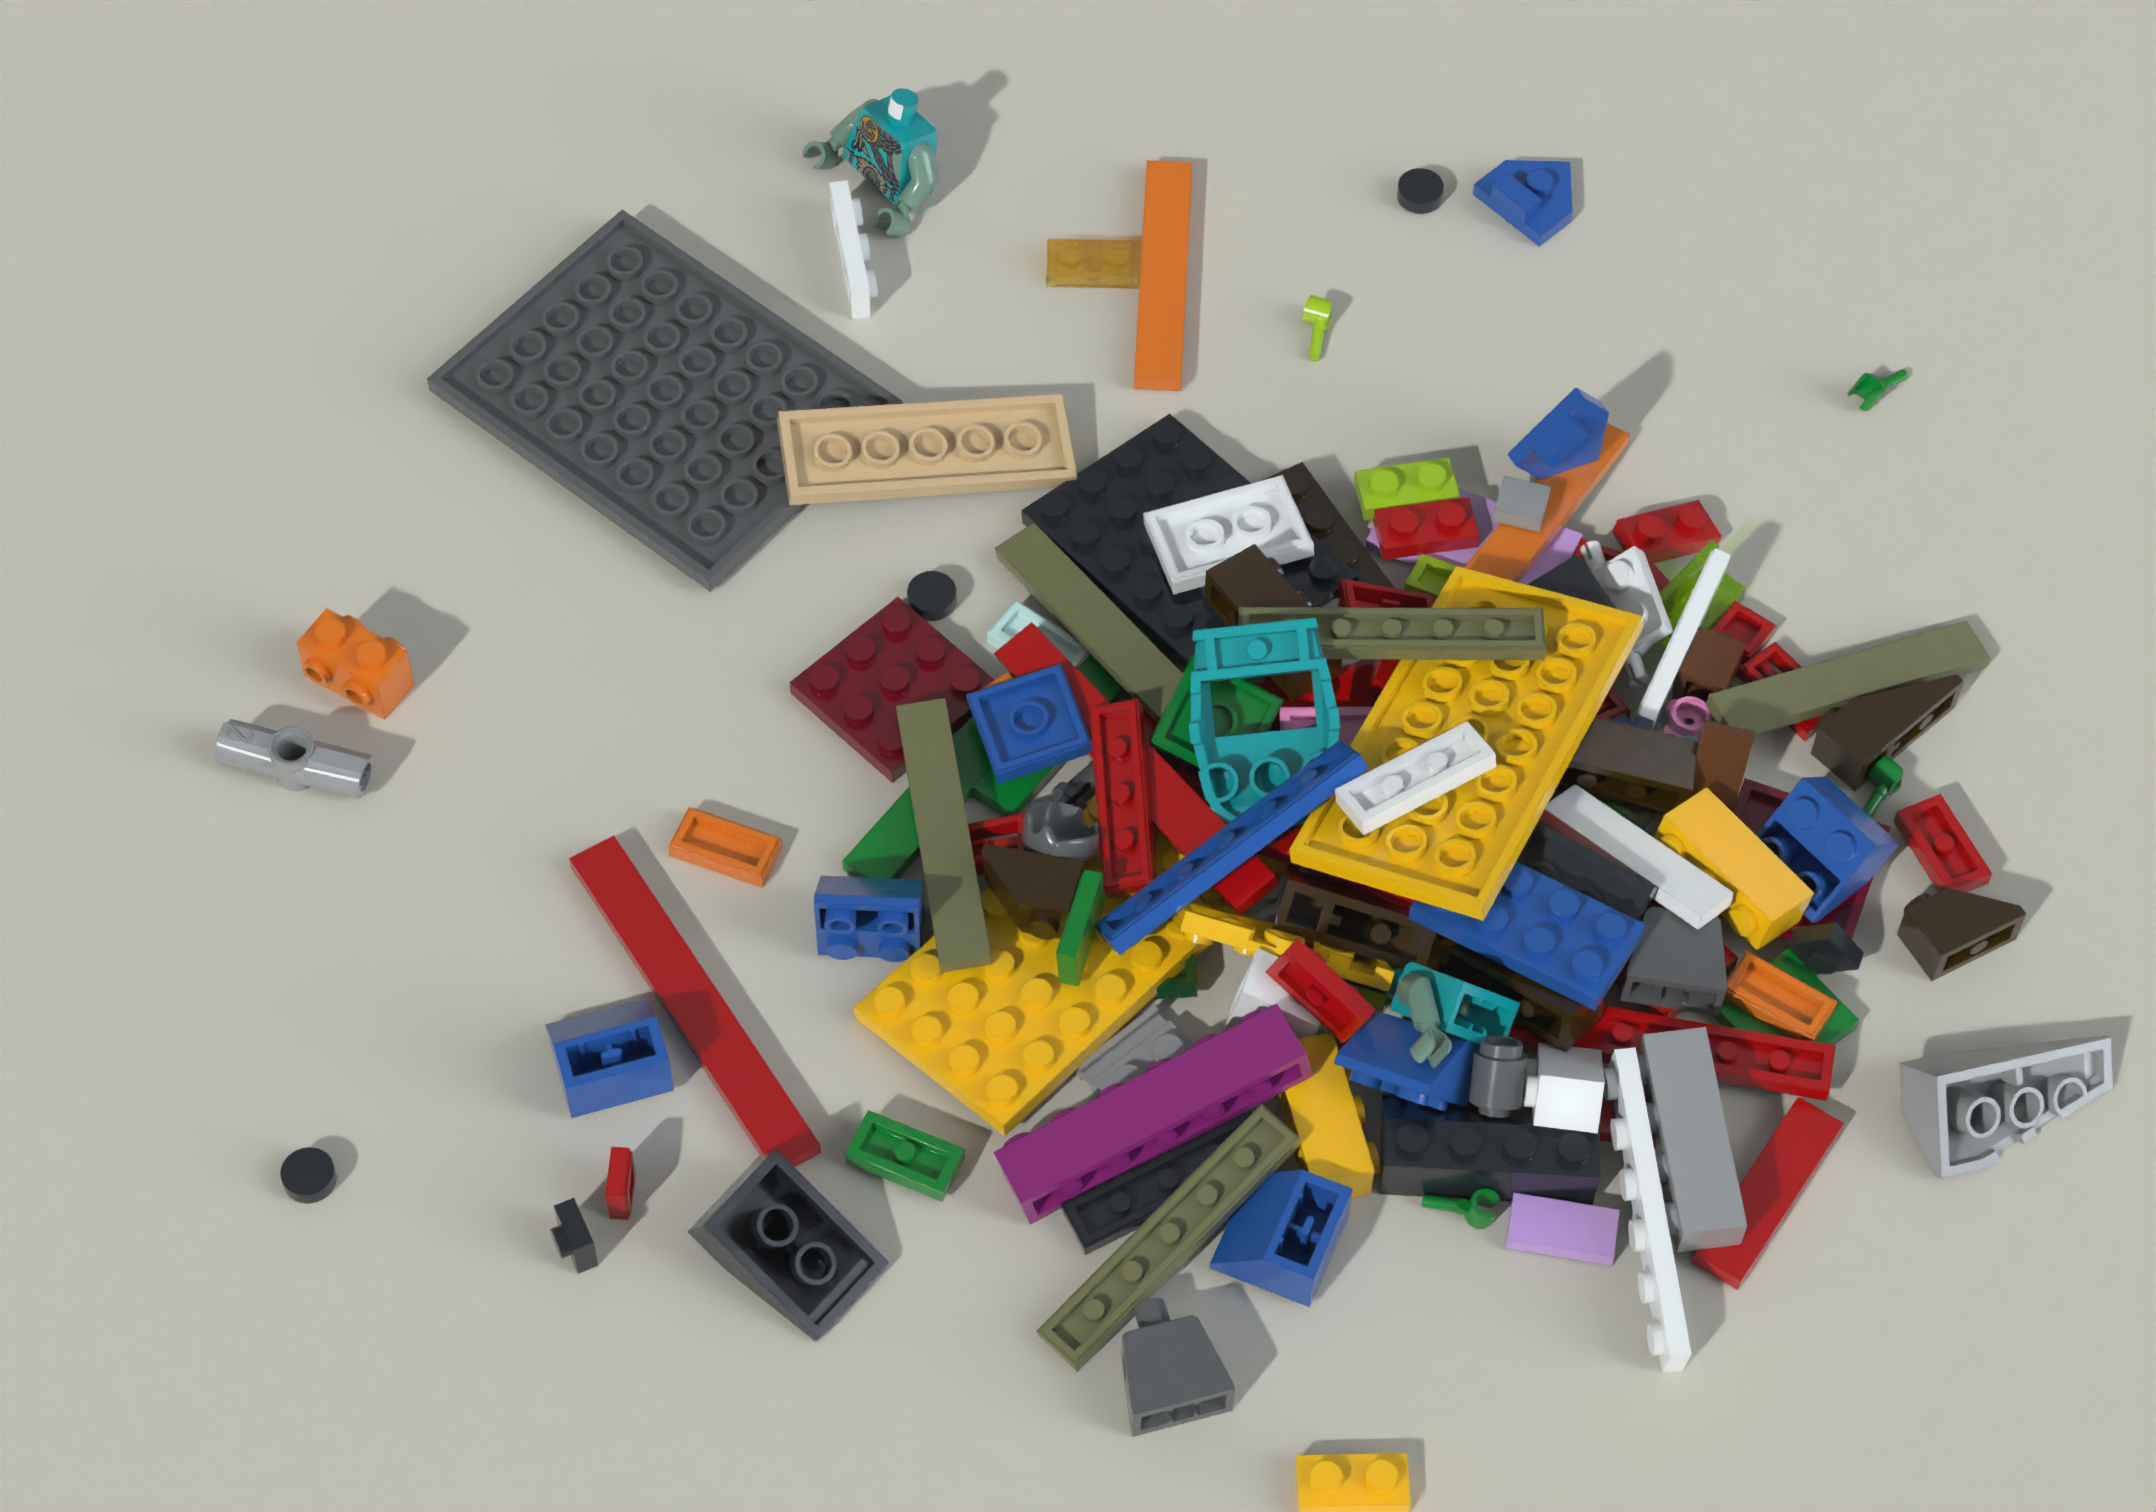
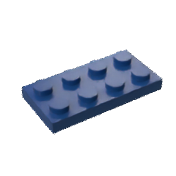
[1409,861,1646,1011]

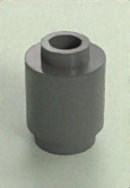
[1469,1035,1527,1118]

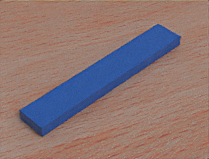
[1094,741,1369,955]

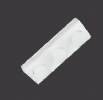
[829,180,878,320]
[1335,721,1496,835]

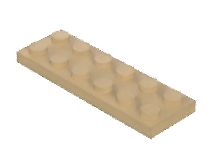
[777,394,1077,505]

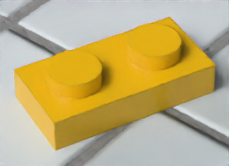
[1295,1453,1411,1512]

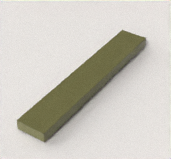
[995,523,1183,724]
[1238,607,1546,660]
[1706,621,1991,735]
[896,698,992,973]
[1037,1104,1302,1372]

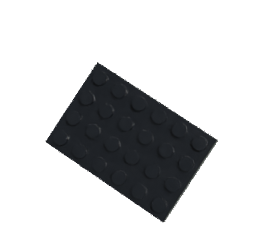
[1021,414,1359,669]

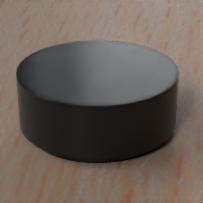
[1397,168,1444,214]
[907,571,957,621]
[280,1147,337,1204]

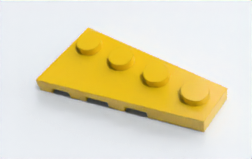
[1172,902,1395,992]

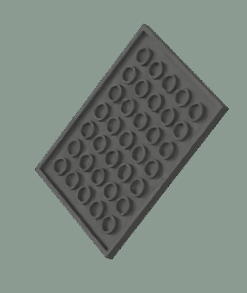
[427,209,903,592]

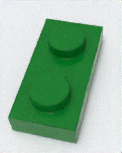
[845,1110,965,1202]

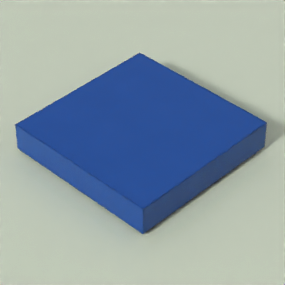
[966,663,1093,784]

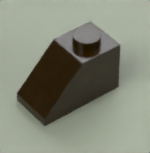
[981,843,1085,940]
[1897,888,2026,981]

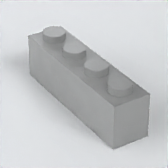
[1637,1027,1747,1252]

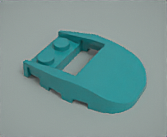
[1189,618,1341,827]

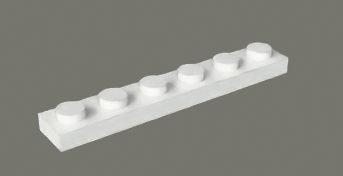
[1603,1047,1692,1373]

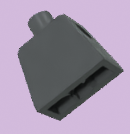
[1620,906,1727,1016]
[1121,1298,1235,1437]

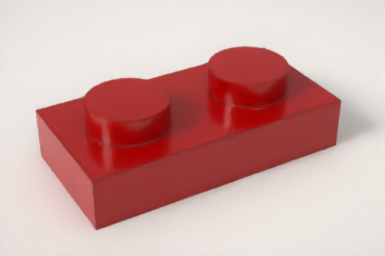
[1373,497,1480,560]
[1612,500,1722,563]
[1893,794,1992,892]
[1265,938,1376,1044]

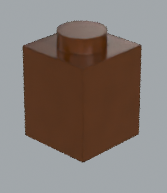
[1672,626,1746,703]

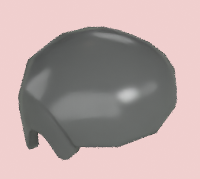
[1022,800,1100,862]

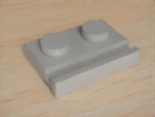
[1076,1005,1194,1097]

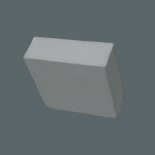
[1492,476,1551,532]

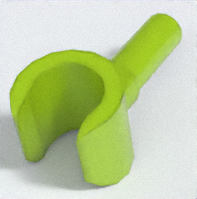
[1302,295,1332,361]

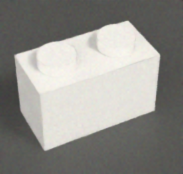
[1524,1042,1605,1133]

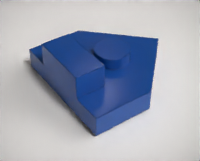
[1473,160,1573,247]
[1507,387,1609,480]

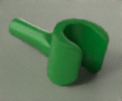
[1847,369,1908,411]
[1862,756,1903,818]
[1422,1188,1500,1229]

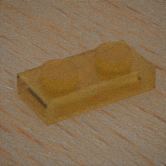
[1046,239,1140,289]

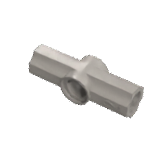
[214,719,374,799]

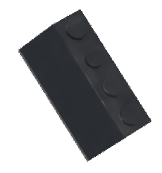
[1380,1095,1600,1205]

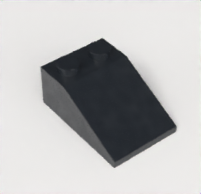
[687,1148,889,1341]

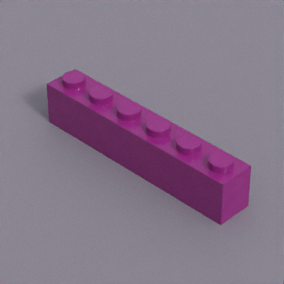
[994,1004,1313,1225]

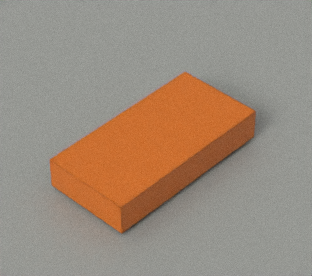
[668,807,783,888]
[1724,950,1838,1042]

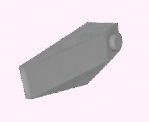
[1899,1035,2113,1179]

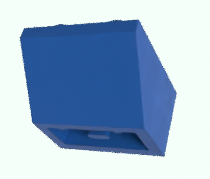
[1756,777,1900,923]
[814,875,925,962]
[545,997,674,1118]
[1334,1010,1480,1112]
[1209,1170,1353,1307]

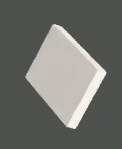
[1143,475,1314,595]

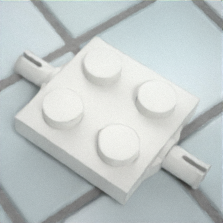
[1580,541,1673,688]

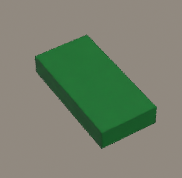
[1056,869,1105,986]

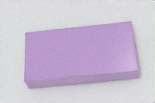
[1505,1192,1620,1266]

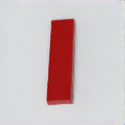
[1089,698,1157,898]
[1691,1097,1844,1290]

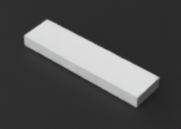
[1632,548,1731,731]
[1540,784,1734,929]

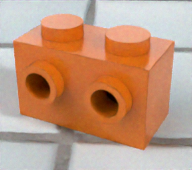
[296,608,414,720]

